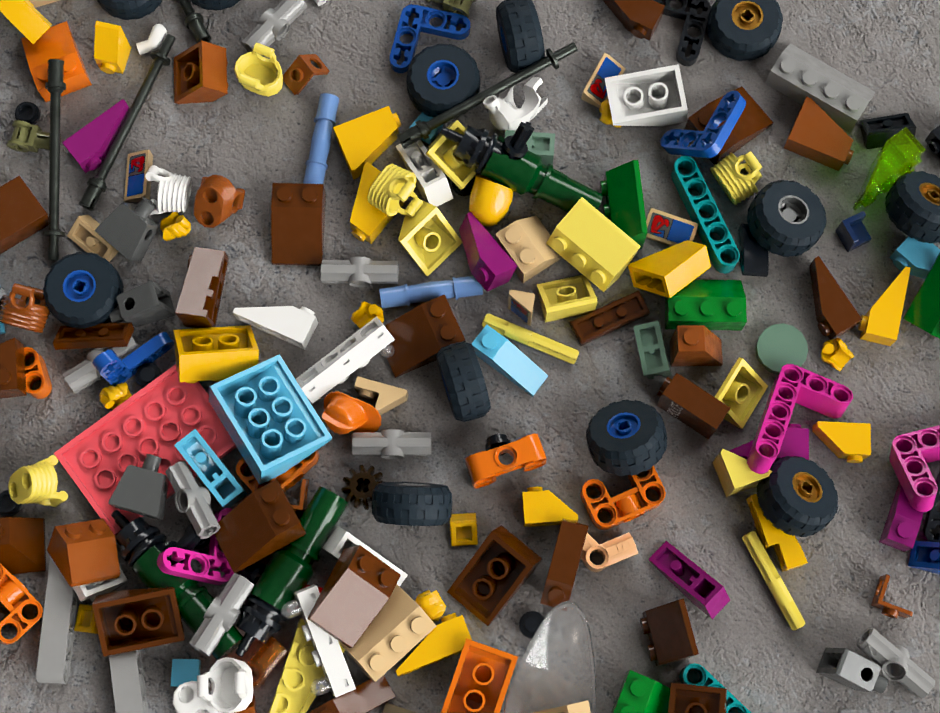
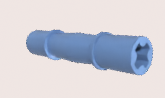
[303,93,339,184]
[379,276,483,309]

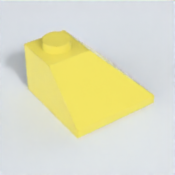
[426,120,477,190]
[398,200,462,277]

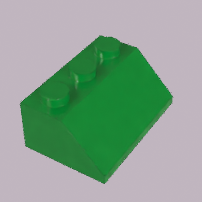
[600,160,648,249]
[903,253,940,339]
[665,279,747,331]
[611,670,670,713]

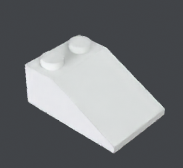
[605,64,688,126]

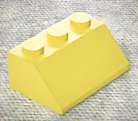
[546,197,641,292]

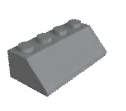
[765,44,876,133]

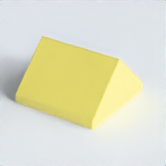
[537,275,597,322]
[714,357,768,429]
[713,449,772,497]

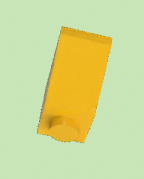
[94,21,131,74]
[812,421,871,463]
[522,487,578,527]

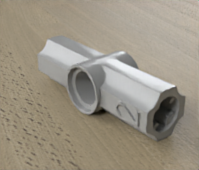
[242,0,307,52]
[321,256,399,288]
[63,336,139,394]
[352,429,432,459]
[165,461,221,539]
[189,573,254,657]
[856,627,935,699]

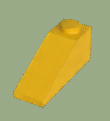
[858,267,911,346]
[396,613,472,677]

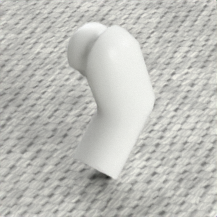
[136,24,167,55]

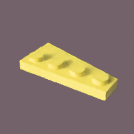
[269,618,345,713]

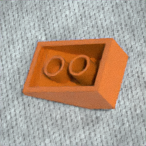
[21,21,92,102]
[441,638,518,713]

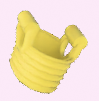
[234,43,283,97]
[710,152,762,205]
[367,163,423,218]
[8,455,68,507]

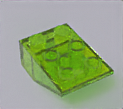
[853,127,926,210]

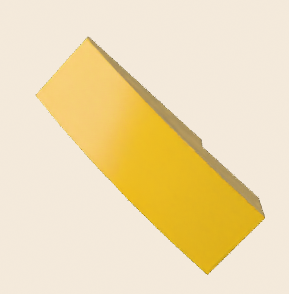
[0,0,52,44]
[746,494,808,572]

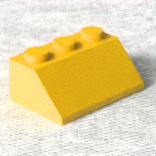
[173,325,259,383]

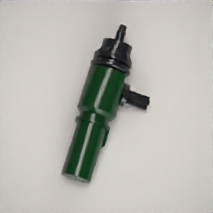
[440,121,603,213]
[235,486,348,657]
[112,510,243,660]

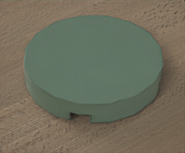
[755,323,808,375]

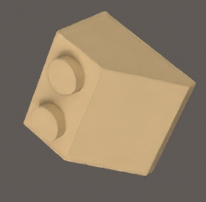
[495,216,563,283]

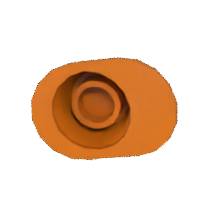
[321,391,381,434]

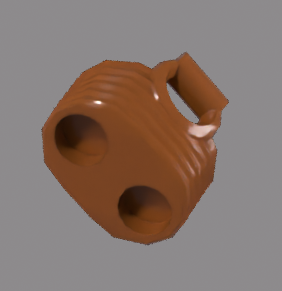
[194,175,245,228]
[0,283,50,333]

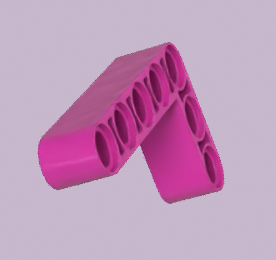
[747,364,853,474]
[889,425,940,512]

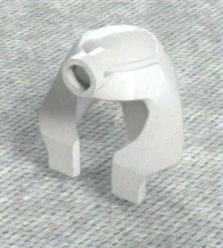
[483,73,548,133]

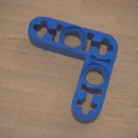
[390,4,470,73]
[660,91,746,158]
[92,332,174,386]

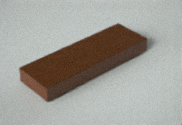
[570,290,650,346]
[52,322,134,350]

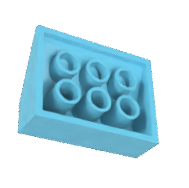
[209,354,332,485]

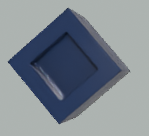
[835,211,872,252]

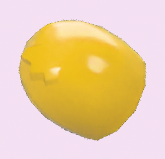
[469,174,513,227]

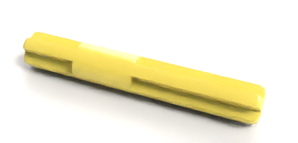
[482,313,579,364]
[742,531,806,631]

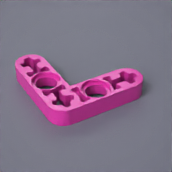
[157,508,234,585]

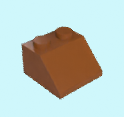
[173,40,228,104]
[47,518,120,587]

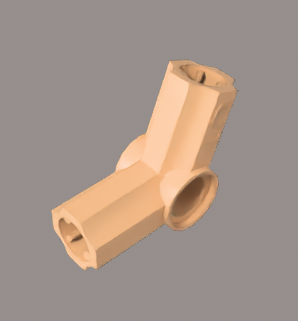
[580,532,638,572]

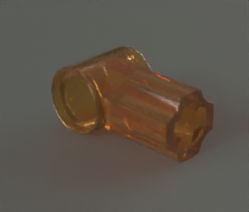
[246,636,289,688]

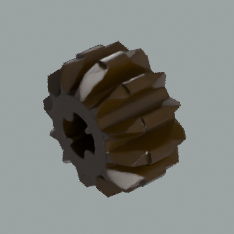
[341,465,383,510]

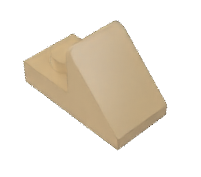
[354,376,408,415]

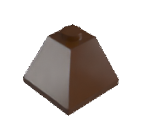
[0,517,46,575]

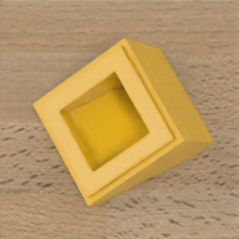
[450,513,478,546]
[74,604,98,634]

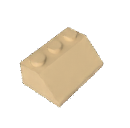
[338,584,436,682]

